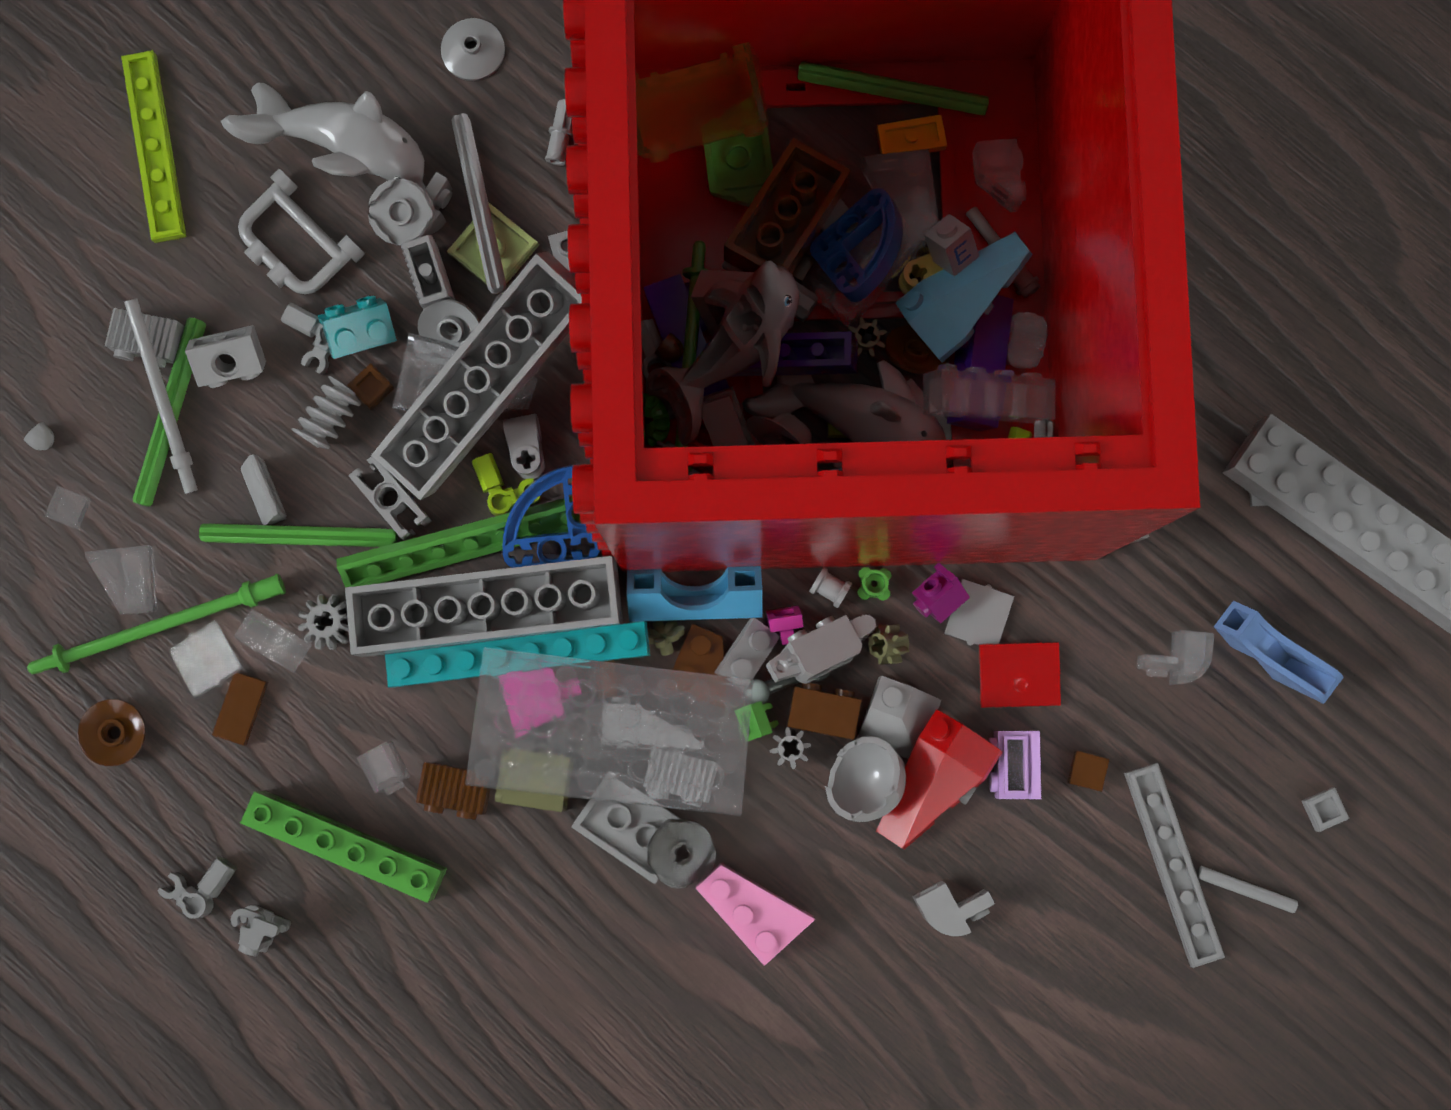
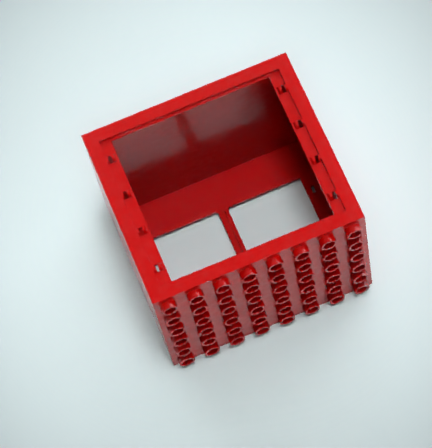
[563,0,1200,573]

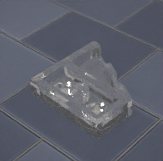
[85,545,157,615]

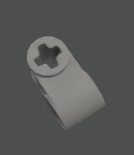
[503,414,545,480]

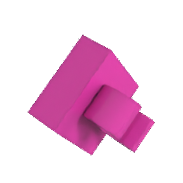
[766,606,804,645]

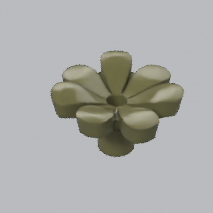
[648,620,685,656]

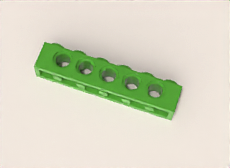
[240,790,447,903]

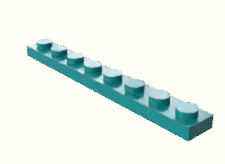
[385,621,650,688]

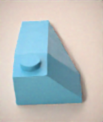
[896,232,1033,362]

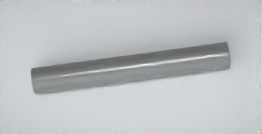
[1197,866,1298,913]

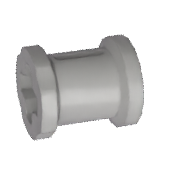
[809,567,852,608]

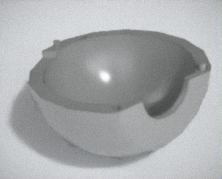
[825,737,906,822]

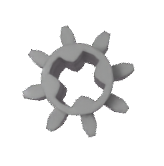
[769,727,811,769]

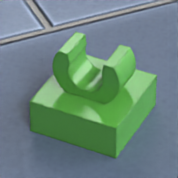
[734,701,779,742]

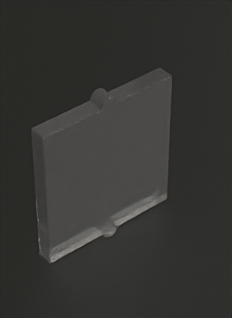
[168,621,243,699]

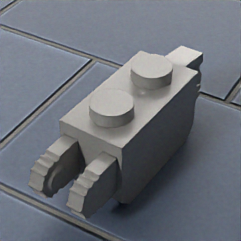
[766,614,877,684]

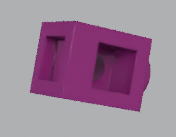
[912,563,970,624]

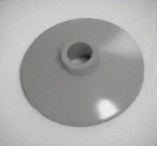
[441,18,505,81]
[418,299,480,360]

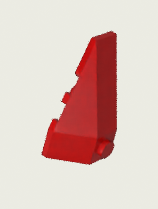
[876,709,1003,850]

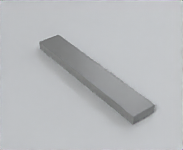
[1124,763,1225,968]

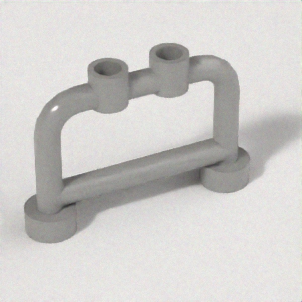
[238,169,365,295]

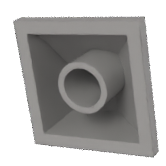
[856,676,941,759]

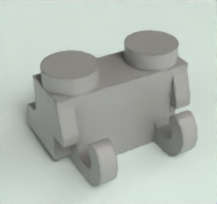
[230,905,291,957]

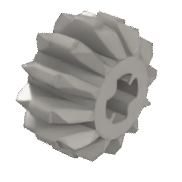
[298,594,349,650]

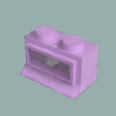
[989,731,1041,799]

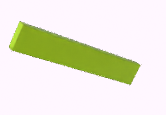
[121,50,187,243]

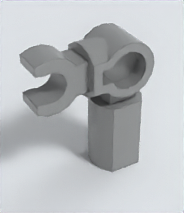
[281,303,330,375]
[158,857,237,919]

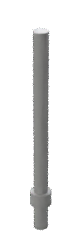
[124,299,198,494]

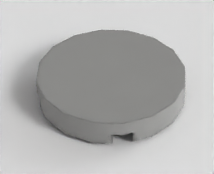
[368,179,435,246]

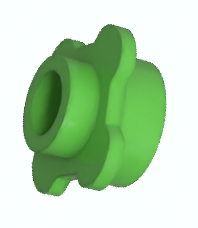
[858,567,891,601]

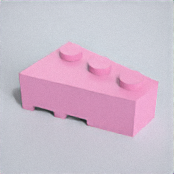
[696,863,815,966]

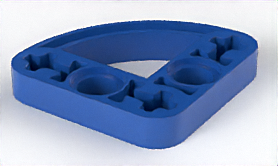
[810,188,903,302]
[502,464,600,568]

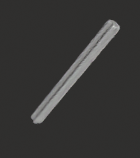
[451,113,507,294]

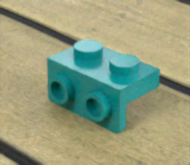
[318,296,397,359]

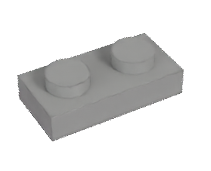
[714,618,780,692]

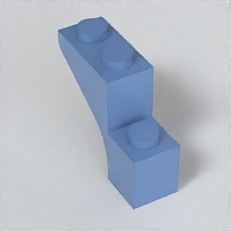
[1214,601,1344,704]

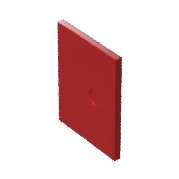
[979,642,1061,708]

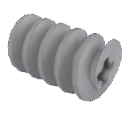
[291,376,361,449]

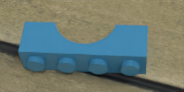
[627,566,762,622]

